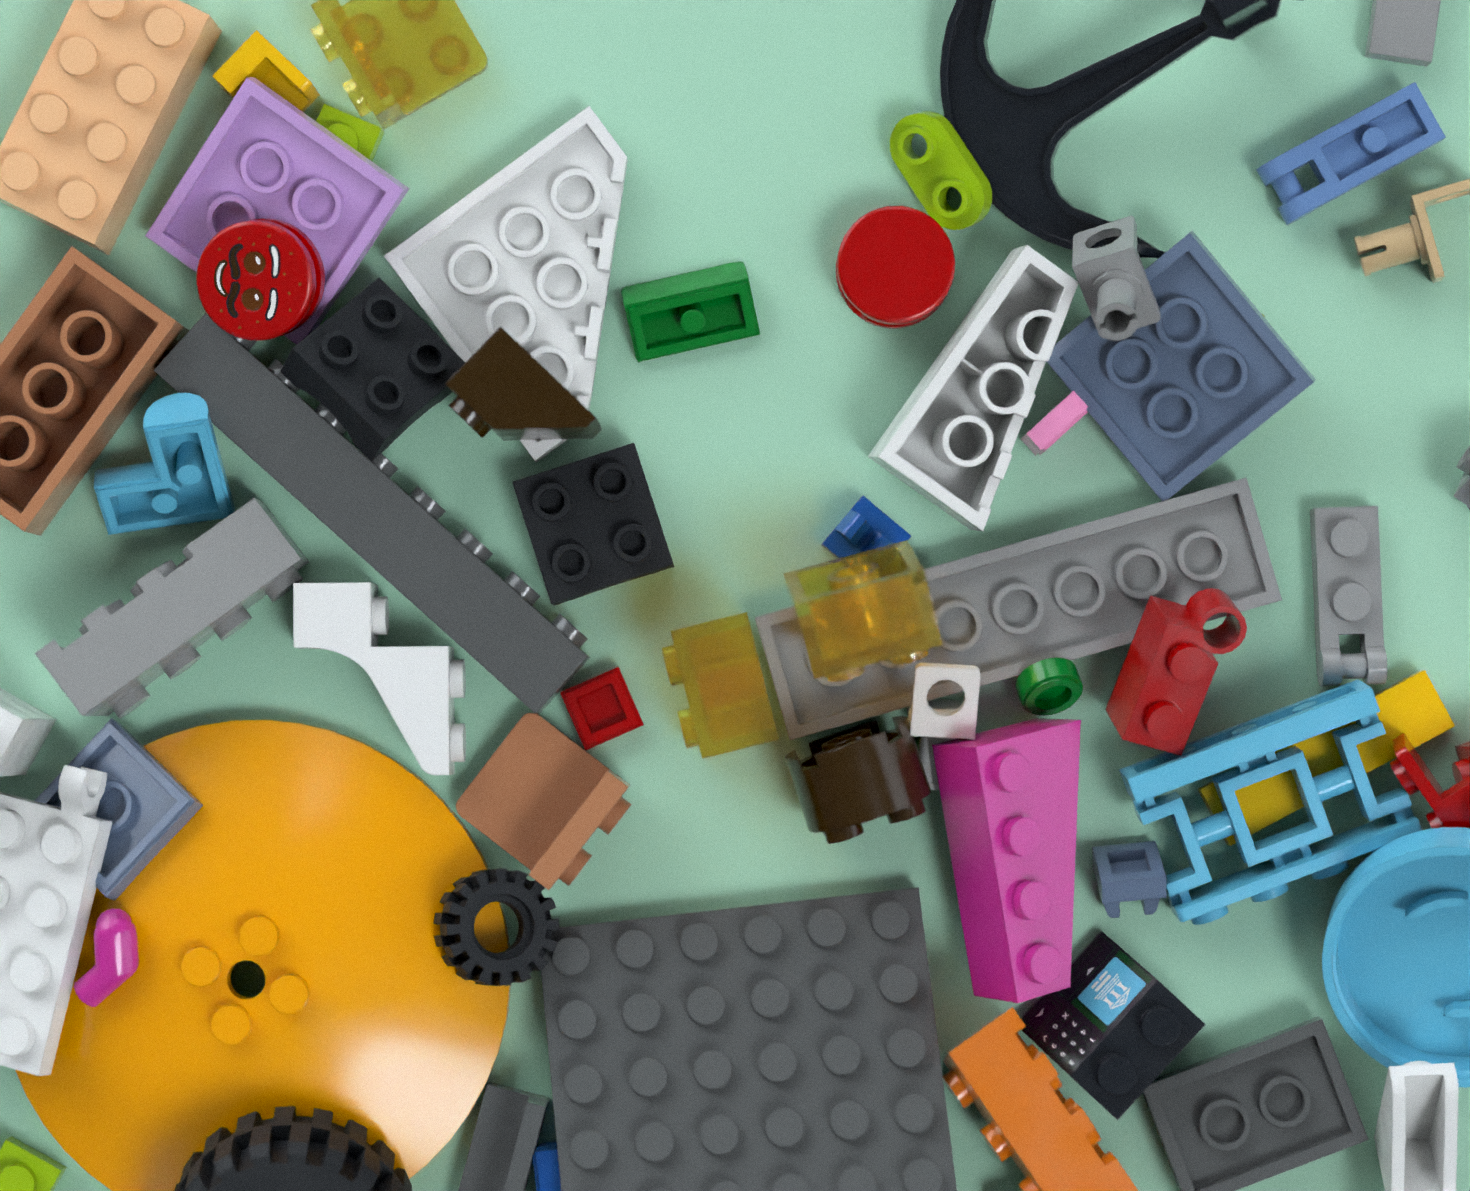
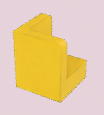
[212,30,320,112]

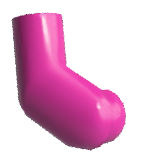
[74,909,139,1007]

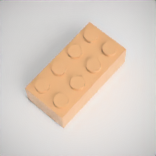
[0,0,222,255]

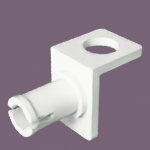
[907,663,981,790]

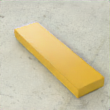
[1197,670,1455,846]

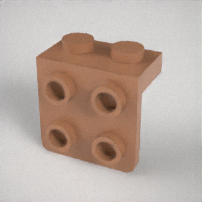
[456,713,631,890]

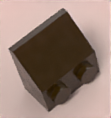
[445,326,602,441]

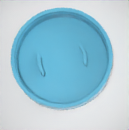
[1322,827,1470,1088]

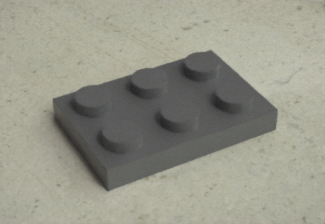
[1142,1017,1368,1191]

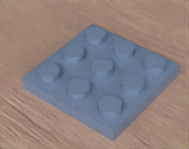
[1047,231,1316,501]

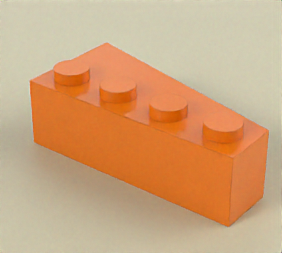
[943,1007,1138,1191]

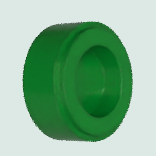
[1015,658,1083,716]

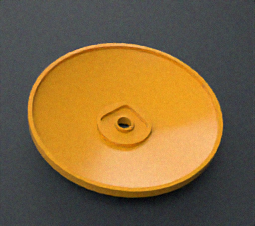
[15,720,511,1191]

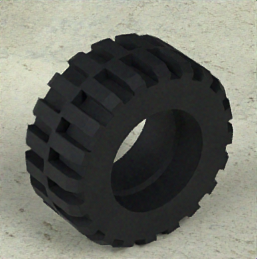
[174,1106,412,1191]

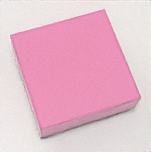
[1021,390,1088,455]

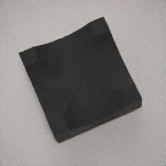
[280,278,466,462]
[512,443,674,606]

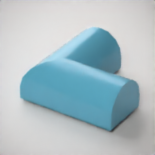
[94,393,235,535]

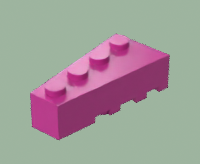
[932,718,1081,1003]

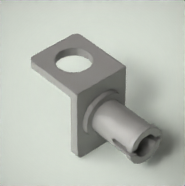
[1072,216,1161,341]

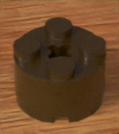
[785,716,931,844]

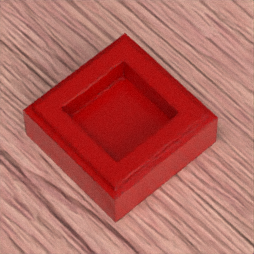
[560,667,644,751]

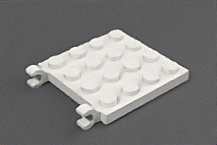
[0,765,113,1076]

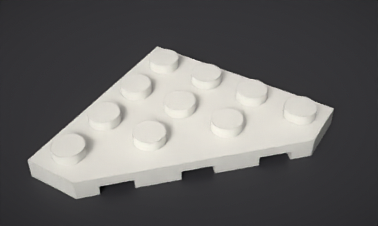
[384,106,628,462]

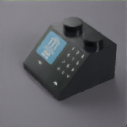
[1021,931,1205,1120]

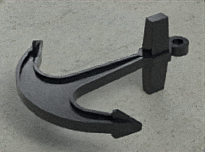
[940,0,1304,258]

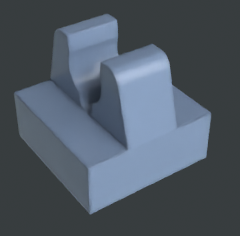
[1092,841,1167,918]

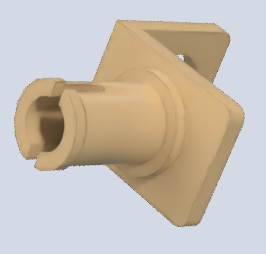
[1354,179,1470,283]

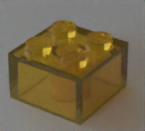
[783,540,943,682]
[662,612,779,759]

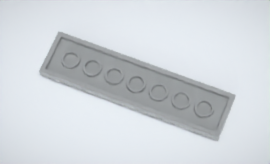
[755,478,1282,740]

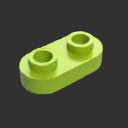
[889,111,992,230]

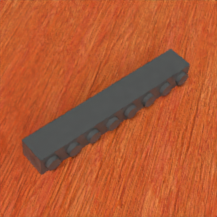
[154,313,590,714]

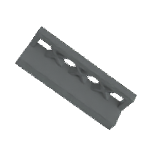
[458,1082,550,1191]

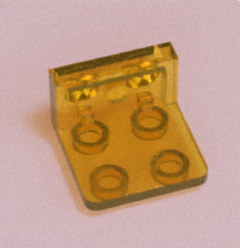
[310,0,488,130]

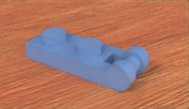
[1256,82,1446,225]

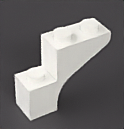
[293,582,466,775]
[1374,1061,1458,1191]

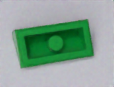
[621,261,760,362]

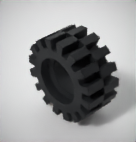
[434,868,559,986]

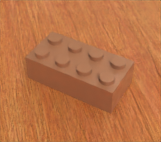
[0,246,190,536]

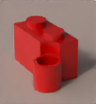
[1105,588,1247,756]

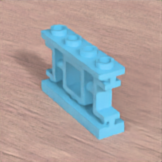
[1119,679,1422,925]

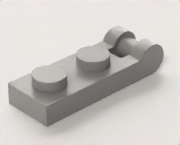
[1310,506,1387,686]

